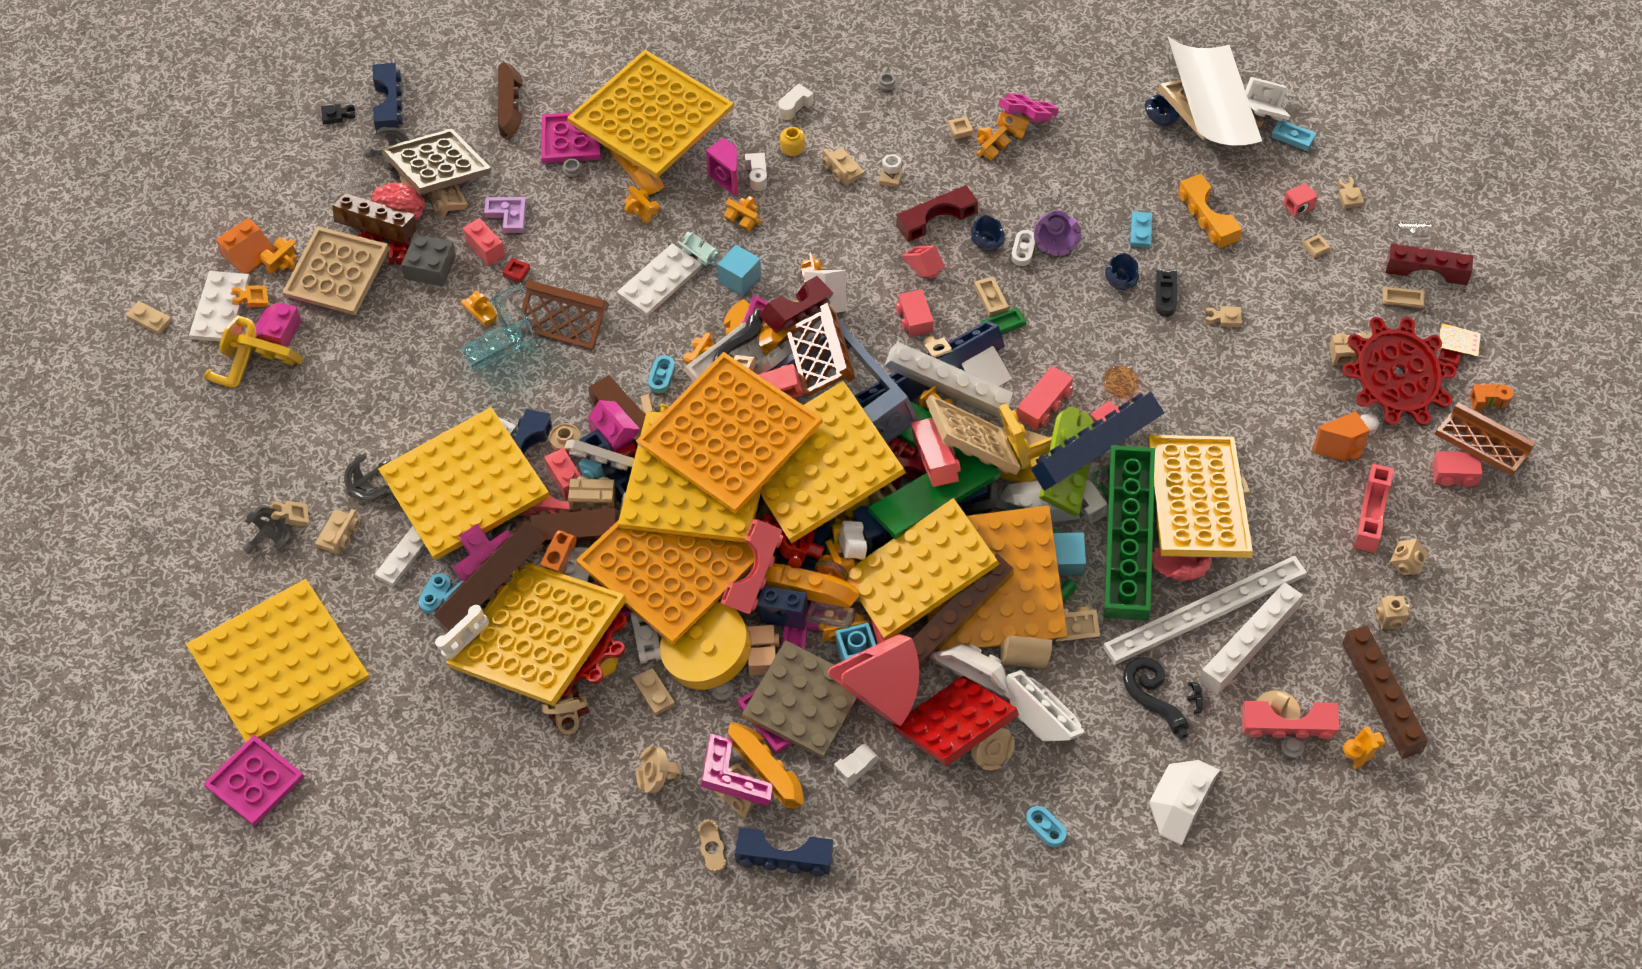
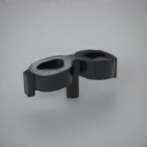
[1186,682,1203,714]

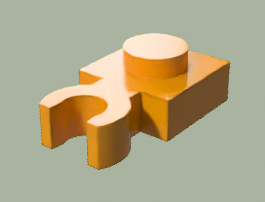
[230,286,269,307]

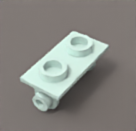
[677,232,719,266]

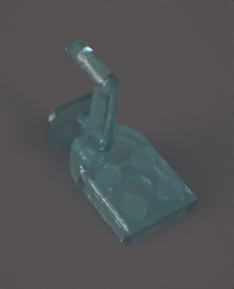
[460,282,540,372]

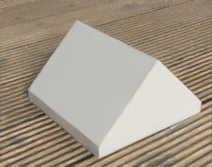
[804,270,847,314]

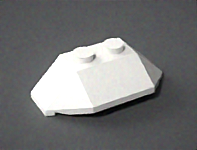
[1001,481,1080,522]
[930,644,1010,702]
[1006,670,1085,741]
[1149,760,1220,846]

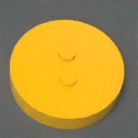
[660,602,752,690]

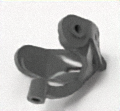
[364,127,409,170]
[344,453,390,500]
[243,505,291,554]

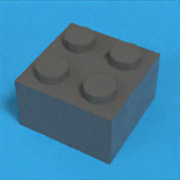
[401,234,456,286]

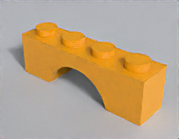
[1178,173,1242,249]

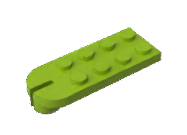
[1039,407,1094,517]

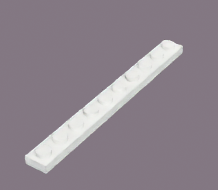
[374,418,517,587]
[1103,556,1307,665]

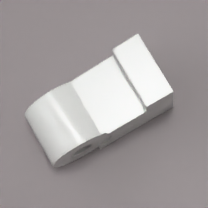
[778,84,813,120]
[745,153,767,191]
[1082,480,1108,524]
[838,521,867,560]
[834,744,879,788]

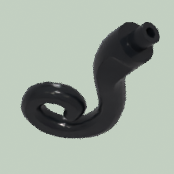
[713,309,764,362]
[1123,657,1189,739]

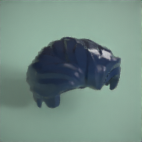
[1145,94,1180,126]
[971,215,1005,252]
[1105,253,1139,291]

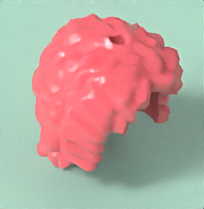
[371,182,426,222]
[1152,546,1212,581]

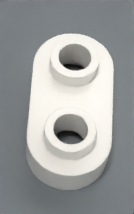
[1011,230,1036,266]

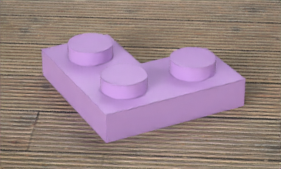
[484,197,526,233]

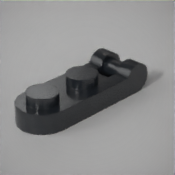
[1155,268,1177,316]

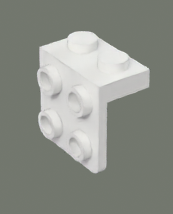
[1245,77,1290,121]

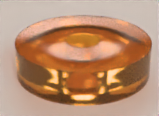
[1104,366,1138,397]
[813,560,849,582]

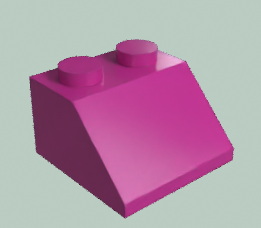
[706,138,738,196]
[255,302,301,347]
[588,400,640,452]

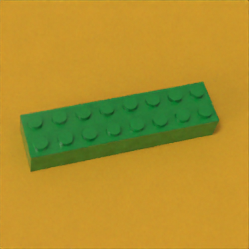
[1103,445,1155,620]

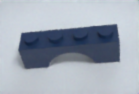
[372,63,403,134]
[512,409,552,467]
[579,429,631,504]
[735,827,834,877]

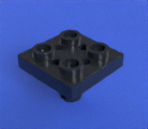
[963,483,1025,516]

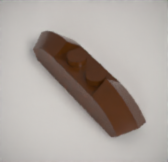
[498,62,522,139]

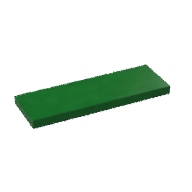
[868,452,1001,539]

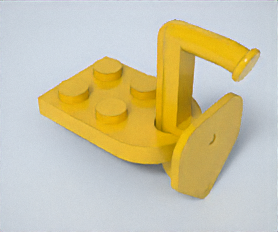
[204,315,304,388]
[998,403,1052,483]

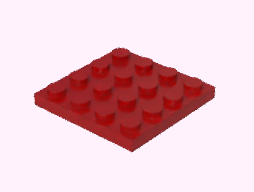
[893,676,1019,766]

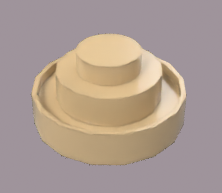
[549,423,581,453]

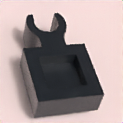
[321,104,356,125]

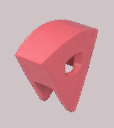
[828,634,919,726]

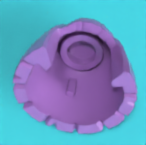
[1034,210,1082,256]

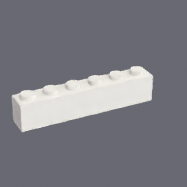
[884,342,1013,417]
[1200,582,1303,695]

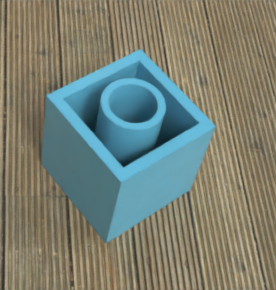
[717,245,761,296]
[1053,533,1086,575]
[836,623,876,662]

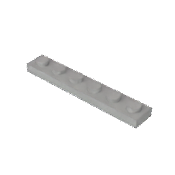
[754,320,822,375]

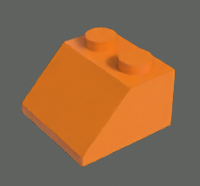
[216,218,276,274]
[1312,411,1370,461]

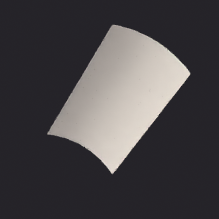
[1168,36,1262,145]

